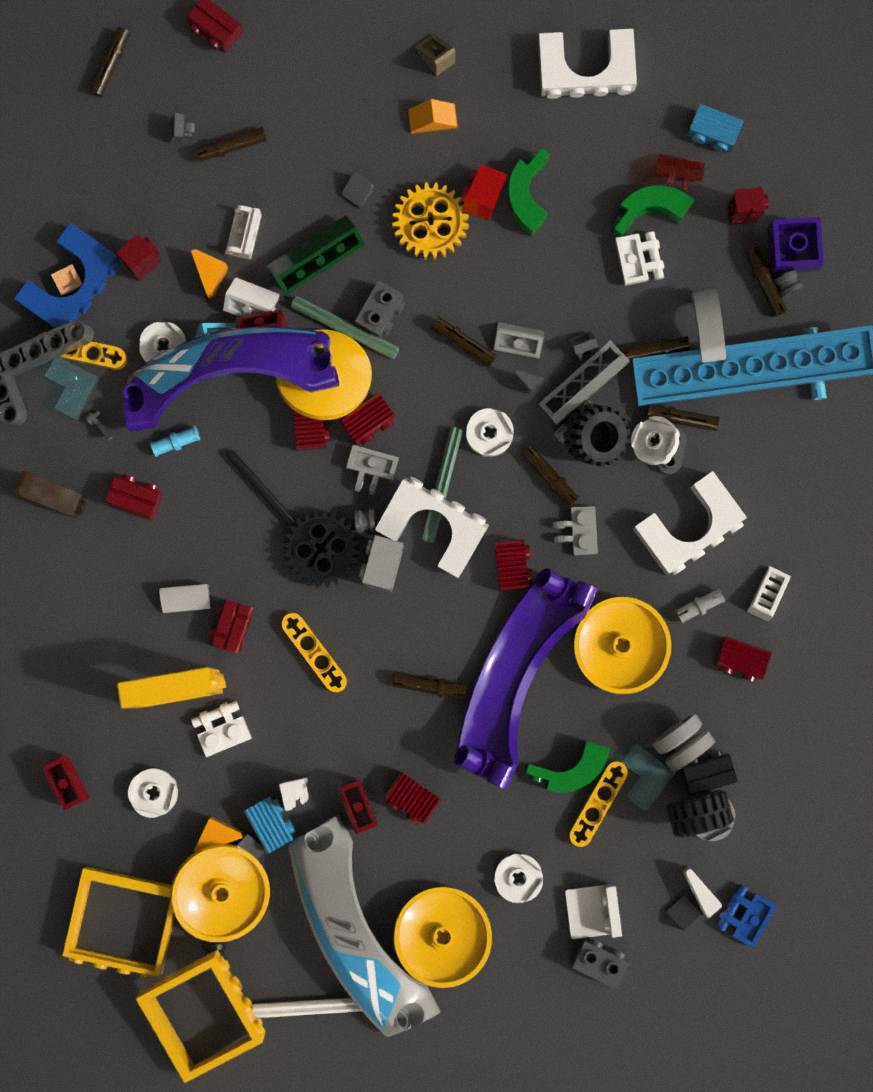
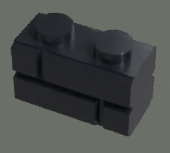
[680,750,738,796]

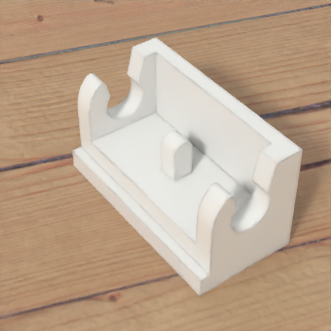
[225,205,262,260]
[223,277,279,317]
[279,777,309,811]

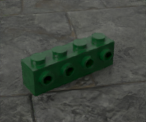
[266,215,366,295]

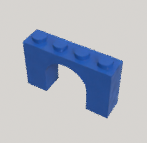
[14,222,121,329]

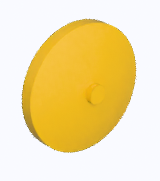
[276,330,372,420]
[574,597,671,694]
[171,844,270,942]
[393,887,492,988]

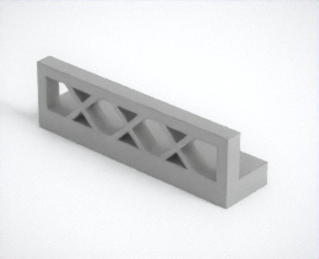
[539,340,629,425]

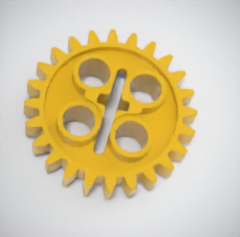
[393,182,469,260]

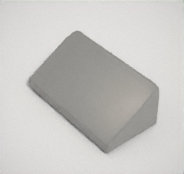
[493,322,544,359]
[159,584,211,613]

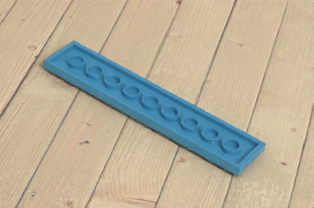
[632,325,873,407]

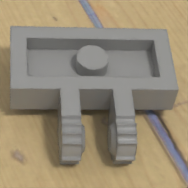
[346,445,399,496]
[553,506,598,556]

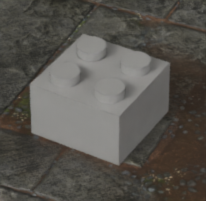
[359,535,404,593]

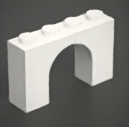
[538,29,637,99]
[633,471,747,576]
[375,477,489,578]

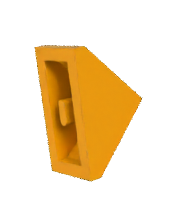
[408,99,457,133]
[191,249,228,300]
[194,817,244,852]

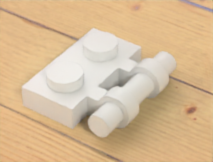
[615,232,664,286]
[191,701,252,757]

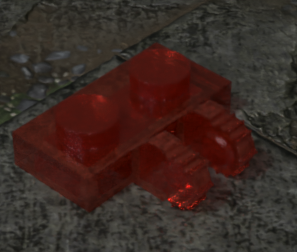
[655,153,705,190]

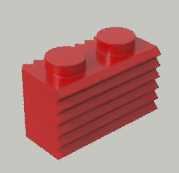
[461,164,508,221]

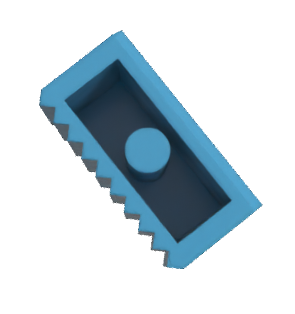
[687,104,744,152]
[244,796,296,854]

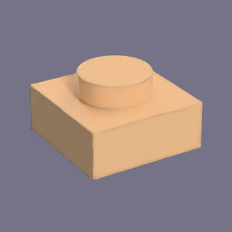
[51,264,83,297]

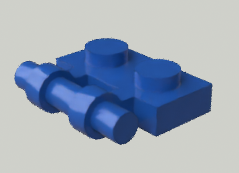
[716,884,777,949]

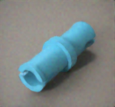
[150,426,201,457]

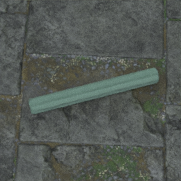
[291,296,399,359]
[422,427,463,543]

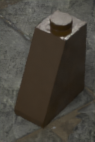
[13,470,87,519]

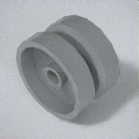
[652,713,715,772]

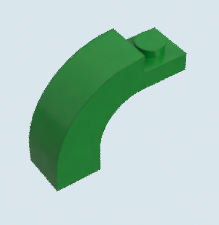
[508,148,550,237]
[612,185,694,238]
[525,741,610,792]

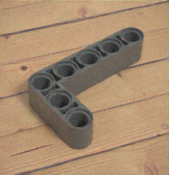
[0,320,94,426]

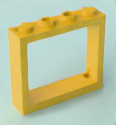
[118,668,226,709]
[63,866,175,979]
[136,950,266,1083]

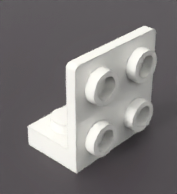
[565,884,622,939]

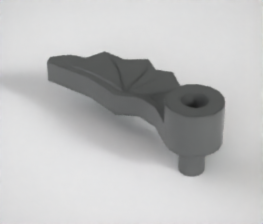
[84,410,112,441]

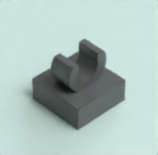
[169,113,195,144]
[568,331,598,362]

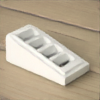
[747,566,791,622]
[683,867,722,918]

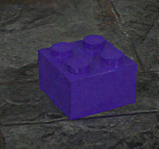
[768,217,824,273]

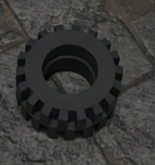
[563,404,630,467]
[666,790,734,837]

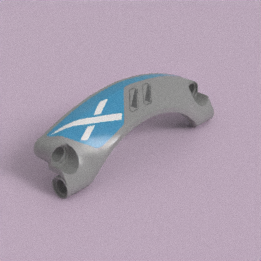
[288,814,441,1037]

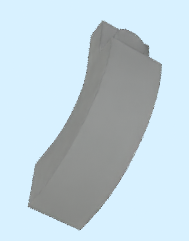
[691,289,726,363]

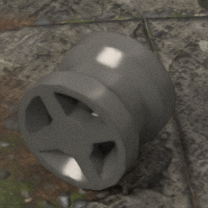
[774,270,804,298]
[354,508,377,533]

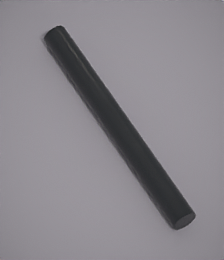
[226,450,296,526]

